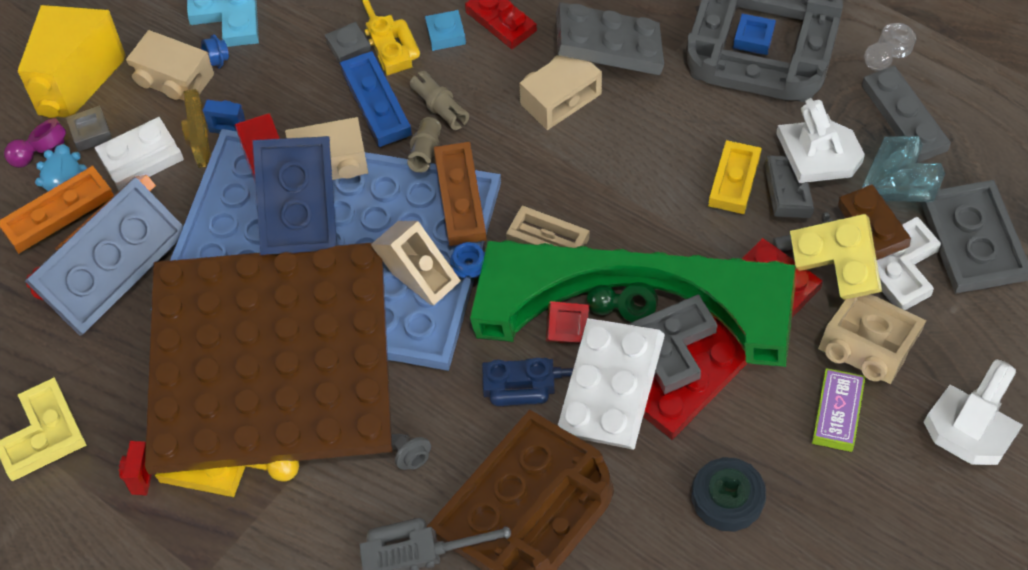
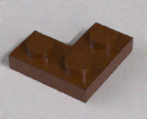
[838,184,911,260]

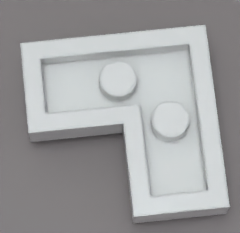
[877,217,941,310]

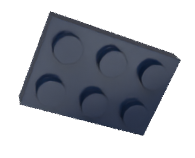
[253,136,337,255]

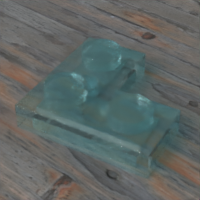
[862,136,946,202]

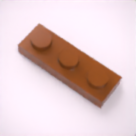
[434,142,487,246]

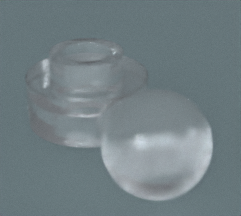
[864,23,917,71]

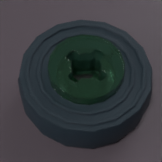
[692,457,766,532]

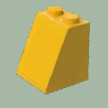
[18,5,126,118]

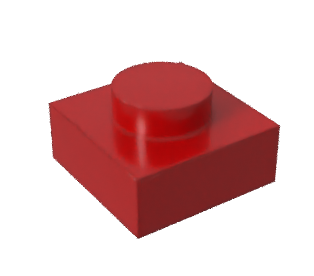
[546,301,589,344]
[119,441,152,496]

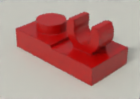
[465,0,537,50]

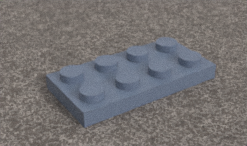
[25,177,183,335]

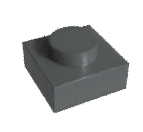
[325,22,371,64]

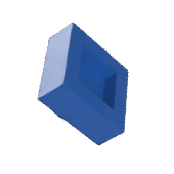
[733,13,776,55]
[203,100,246,134]

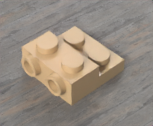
[818,294,926,384]

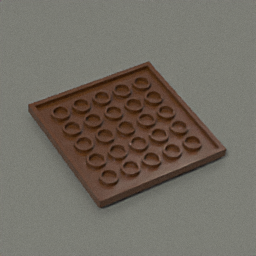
[145,242,393,474]

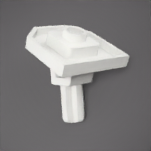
[776,98,865,183]
[924,359,1023,465]

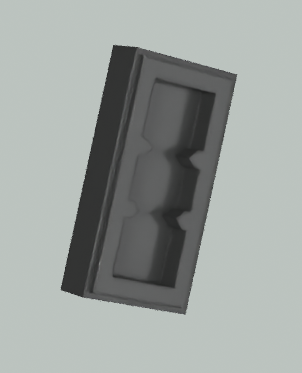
[764,156,814,218]

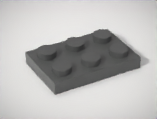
[556,2,664,75]
[920,180,1028,294]

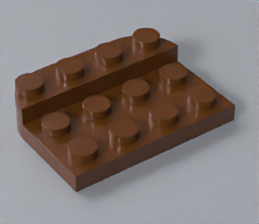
[427,409,614,570]

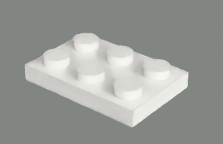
[558,318,665,450]

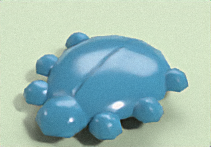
[35,144,87,191]

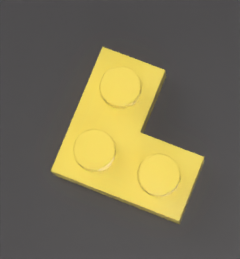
[790,214,882,300]
[0,377,87,481]

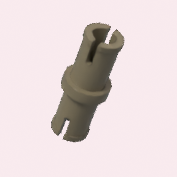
[410,71,470,130]
[407,117,442,173]

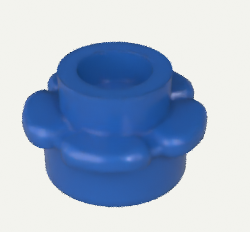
[201,34,229,69]
[450,242,485,278]

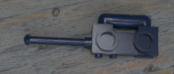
[482,358,574,406]

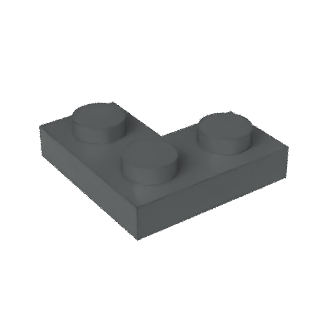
[628,294,717,394]

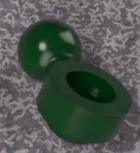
[587,282,658,322]

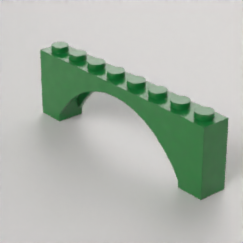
[470,240,795,367]

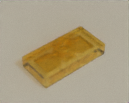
[181,89,211,168]

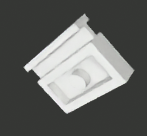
[94,117,184,191]

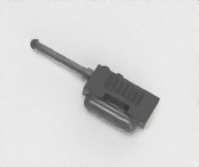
[359,518,511,570]

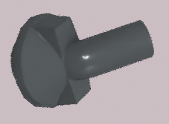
[392,434,431,470]

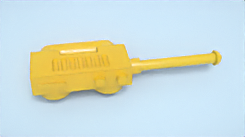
[362,0,420,76]

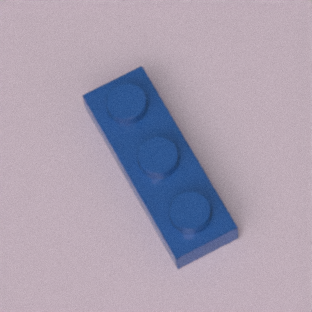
[340,51,412,147]

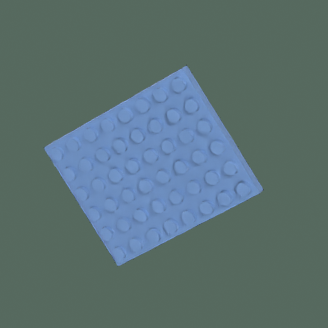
[151,129,501,371]

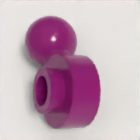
[4,118,66,168]

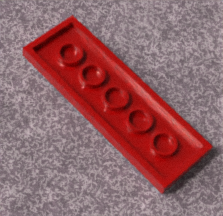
[643,238,823,440]

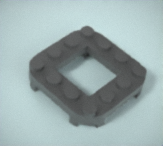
[686,0,843,102]

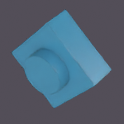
[425,10,466,51]

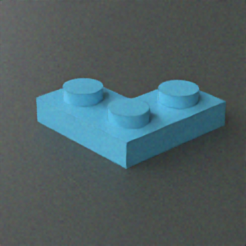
[187,0,259,47]

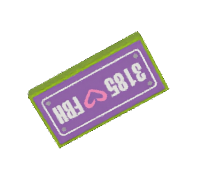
[812,368,865,452]

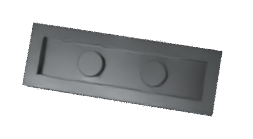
[862,65,951,163]

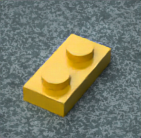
[708,140,762,214]

